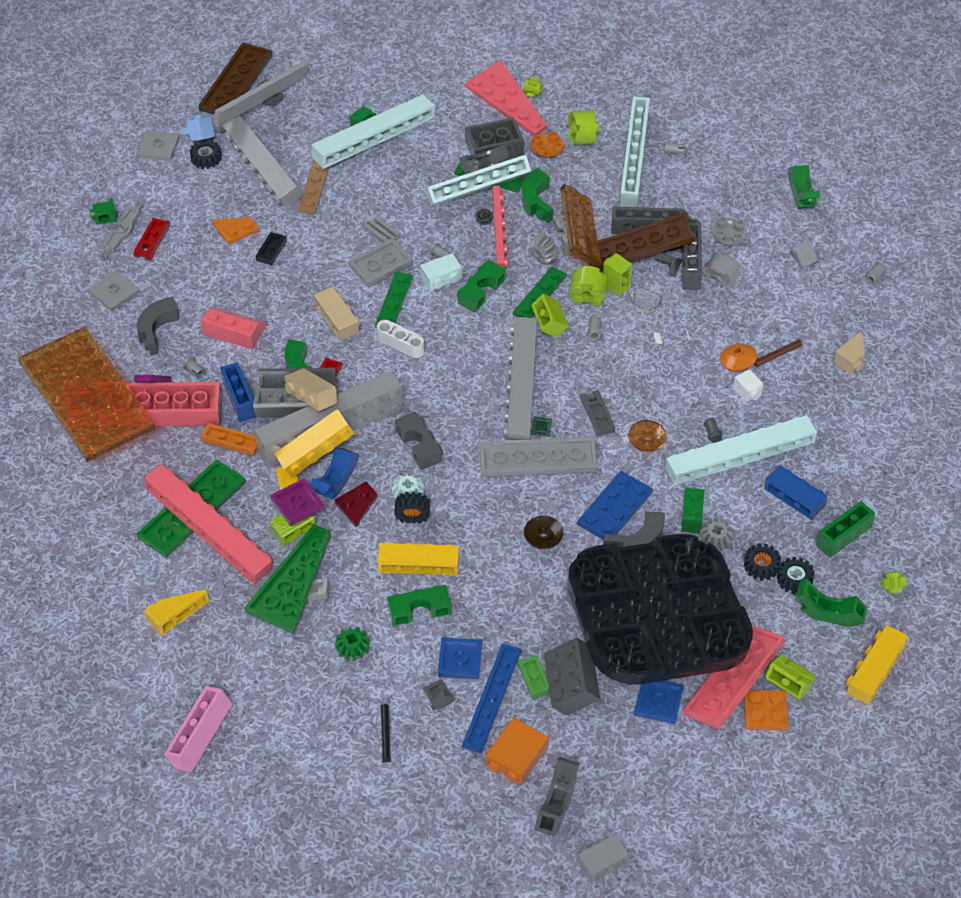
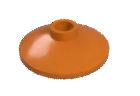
[720,343,757,372]

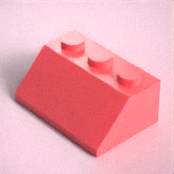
[201,308,268,349]

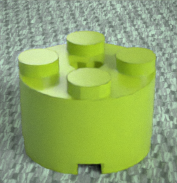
[567,110,599,145]
[569,266,608,306]

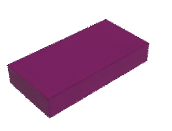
[134,375,172,383]

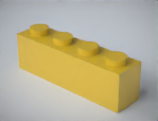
[274,409,355,478]
[377,542,459,576]
[846,625,909,705]

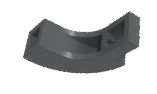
[460,144,517,174]
[137,297,179,355]
[603,511,665,547]
[534,757,580,837]

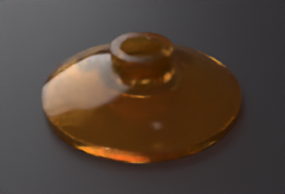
[628,420,667,452]

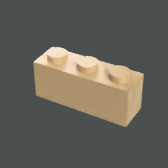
[313,287,360,341]
[285,368,338,411]

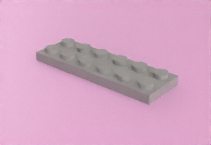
[480,437,597,477]

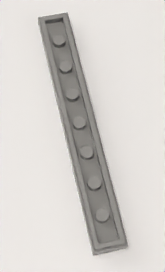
[213,60,309,127]

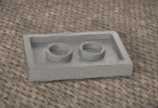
[348,238,413,287]

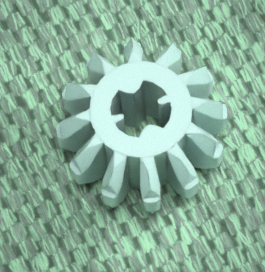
[392,473,425,499]

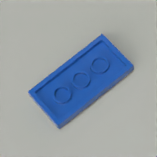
[577,471,653,540]

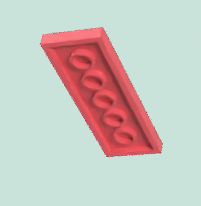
[683,625,785,729]

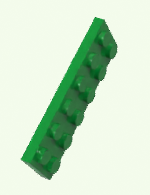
[136,459,246,558]

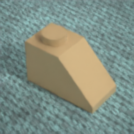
[833,332,865,374]

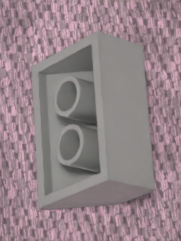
[253,388,309,419]

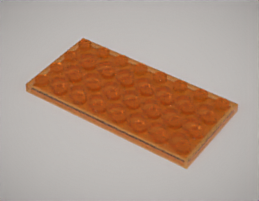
[18,326,156,462]

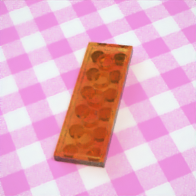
[560,183,602,268]

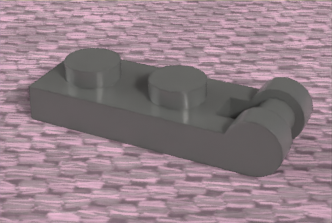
[580,390,615,436]

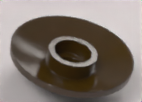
[524,516,563,549]

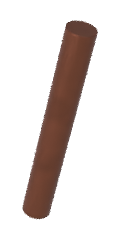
[754,339,802,367]

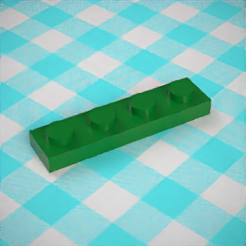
[513,266,567,318]
[375,272,413,328]

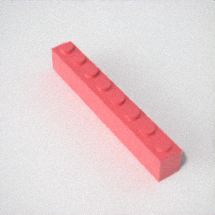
[144,464,272,585]

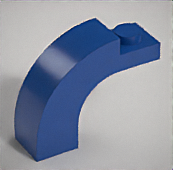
[310,448,359,499]

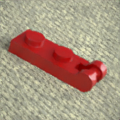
[134,218,170,261]

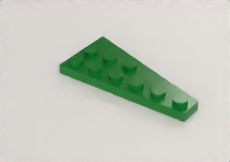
[244,524,331,634]

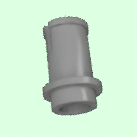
[664,141,686,155]
[428,242,451,258]
[866,263,886,284]
[587,316,602,340]
[182,356,205,379]

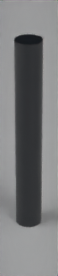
[381,704,391,763]

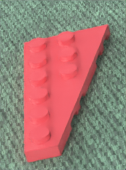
[465,60,547,136]

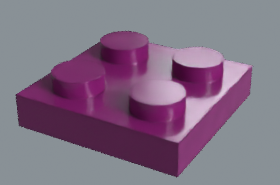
[270,478,325,527]

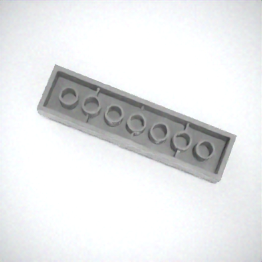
[254,371,403,468]

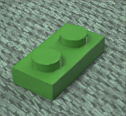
[518,655,550,699]

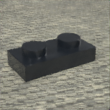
[255,232,287,265]

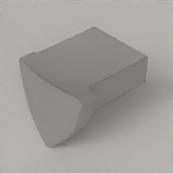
[791,241,818,268]

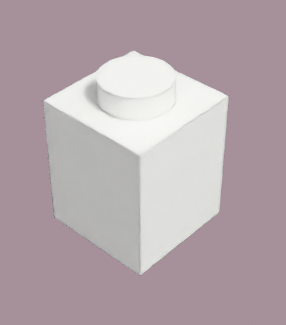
[733,369,763,402]

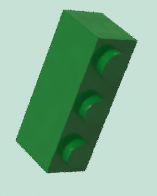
[816,501,875,558]

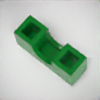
[457,260,506,313]
[387,585,452,627]

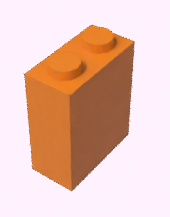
[486,717,549,785]

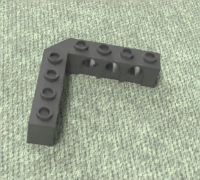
[611,206,702,290]

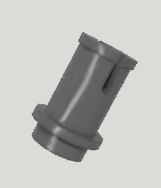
[704,418,723,442]

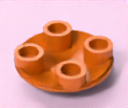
[531,132,565,157]

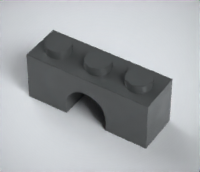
[395,412,443,470]

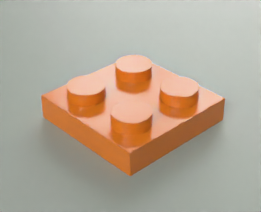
[744,690,788,730]

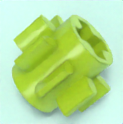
[523,77,543,98]
[881,571,907,593]

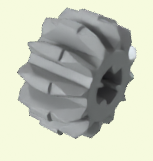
[529,233,559,265]
[700,519,734,552]

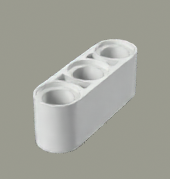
[377,320,424,358]

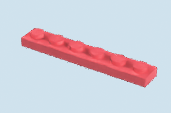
[493,186,508,268]

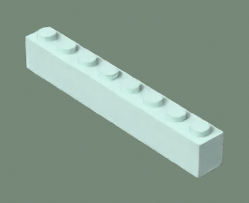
[311,95,435,169]
[620,96,650,207]
[665,415,817,486]

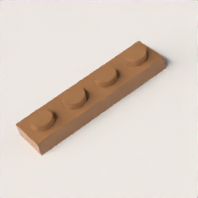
[298,160,330,215]

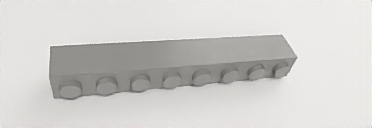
[218,115,303,207]
[504,317,537,440]

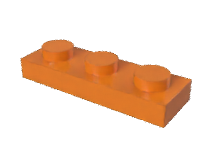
[201,423,257,456]

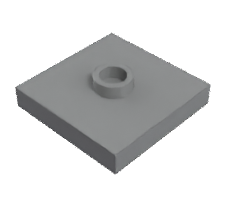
[137,130,180,161]
[88,271,139,312]

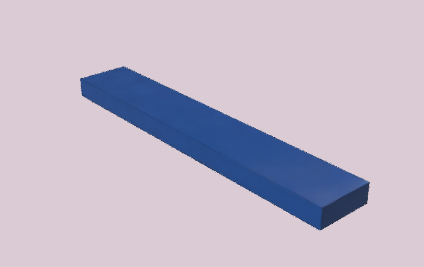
[462,643,522,754]

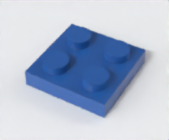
[438,638,482,679]
[634,681,684,724]

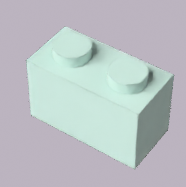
[420,253,462,290]

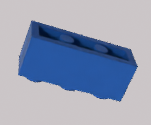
[220,362,256,422]
[764,465,827,520]

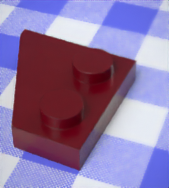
[334,481,378,528]

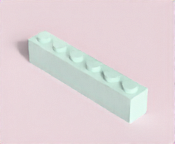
[426,155,531,207]

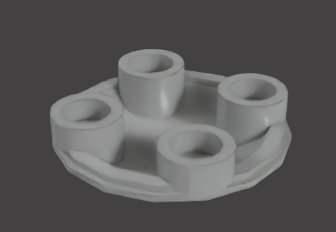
[712,216,747,245]

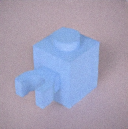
[182,114,215,141]

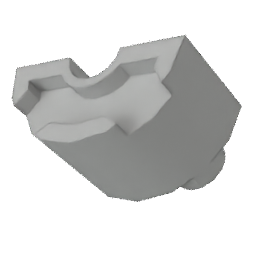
[554,216,577,257]
[702,252,741,287]

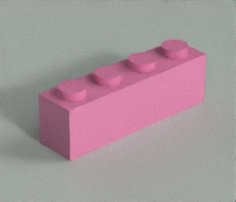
[164,686,232,773]

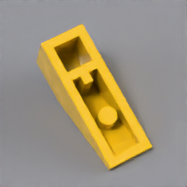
[144,589,209,636]

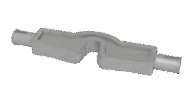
[100,201,143,259]

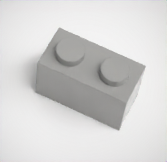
[577,834,629,884]

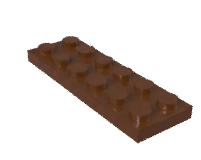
[198,42,273,115]
[583,212,695,272]

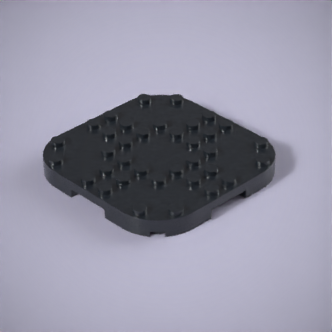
[567,534,753,685]

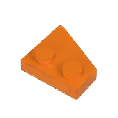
[212,217,259,245]

